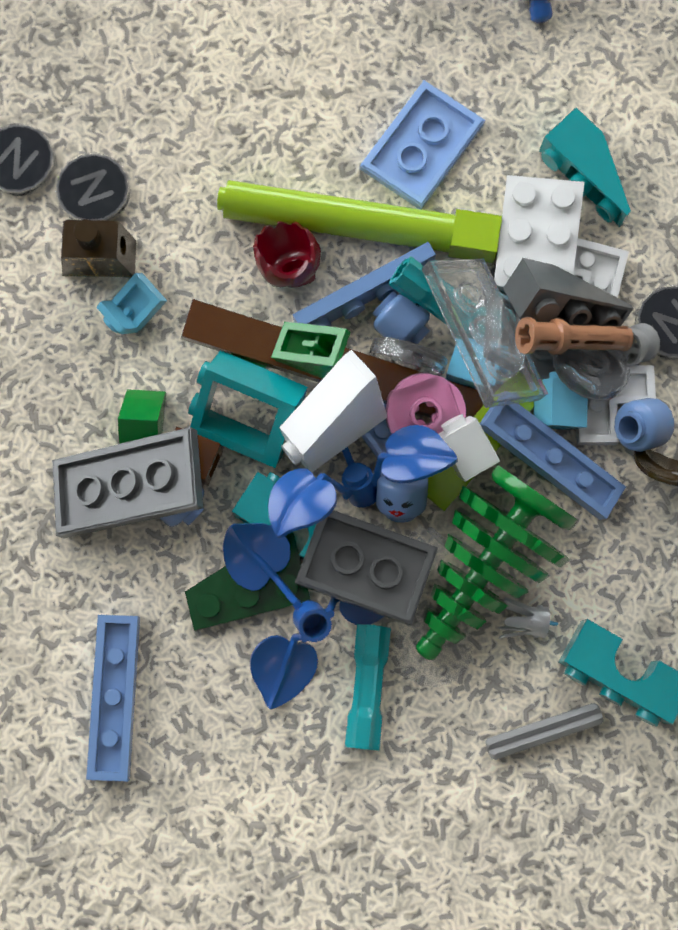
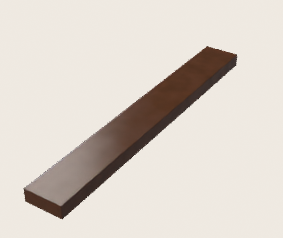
[181,299,492,418]

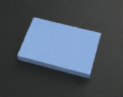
[360,80,485,209]

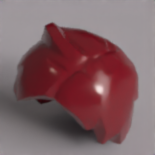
[253,221,321,288]

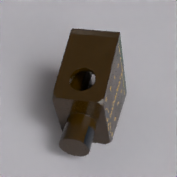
[61,219,137,277]

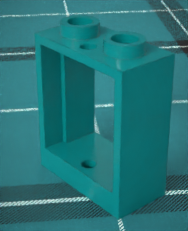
[188,350,308,468]

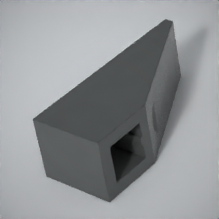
[503,258,634,326]

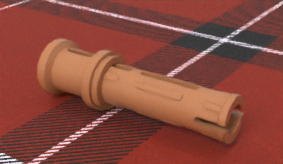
[515,317,634,355]

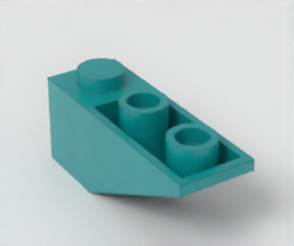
[539,107,631,227]

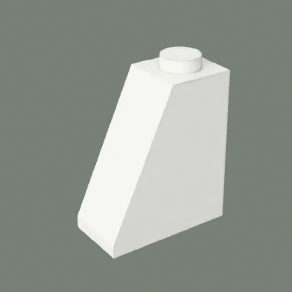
[280,350,387,472]

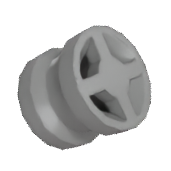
[610,323,660,367]

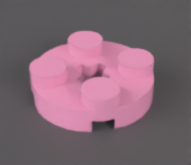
[385,373,466,434]

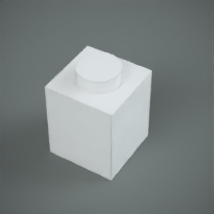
[439,414,500,481]

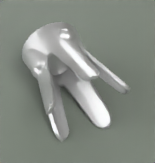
[498,597,558,639]

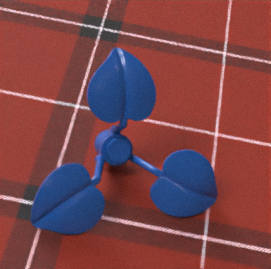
[268,425,458,539]
[223,523,384,709]

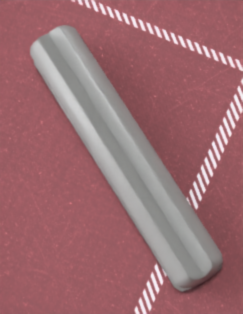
[485,703,603,760]

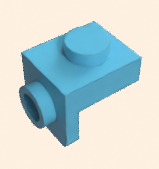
[97,273,167,334]

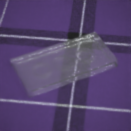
[421,259,548,408]

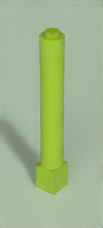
[217,180,502,264]

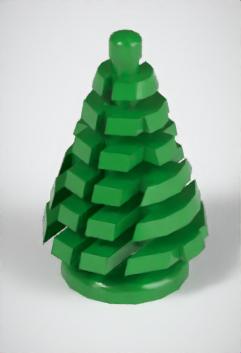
[416,465,578,661]

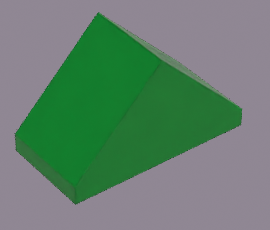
[271,321,351,379]
[118,389,166,444]

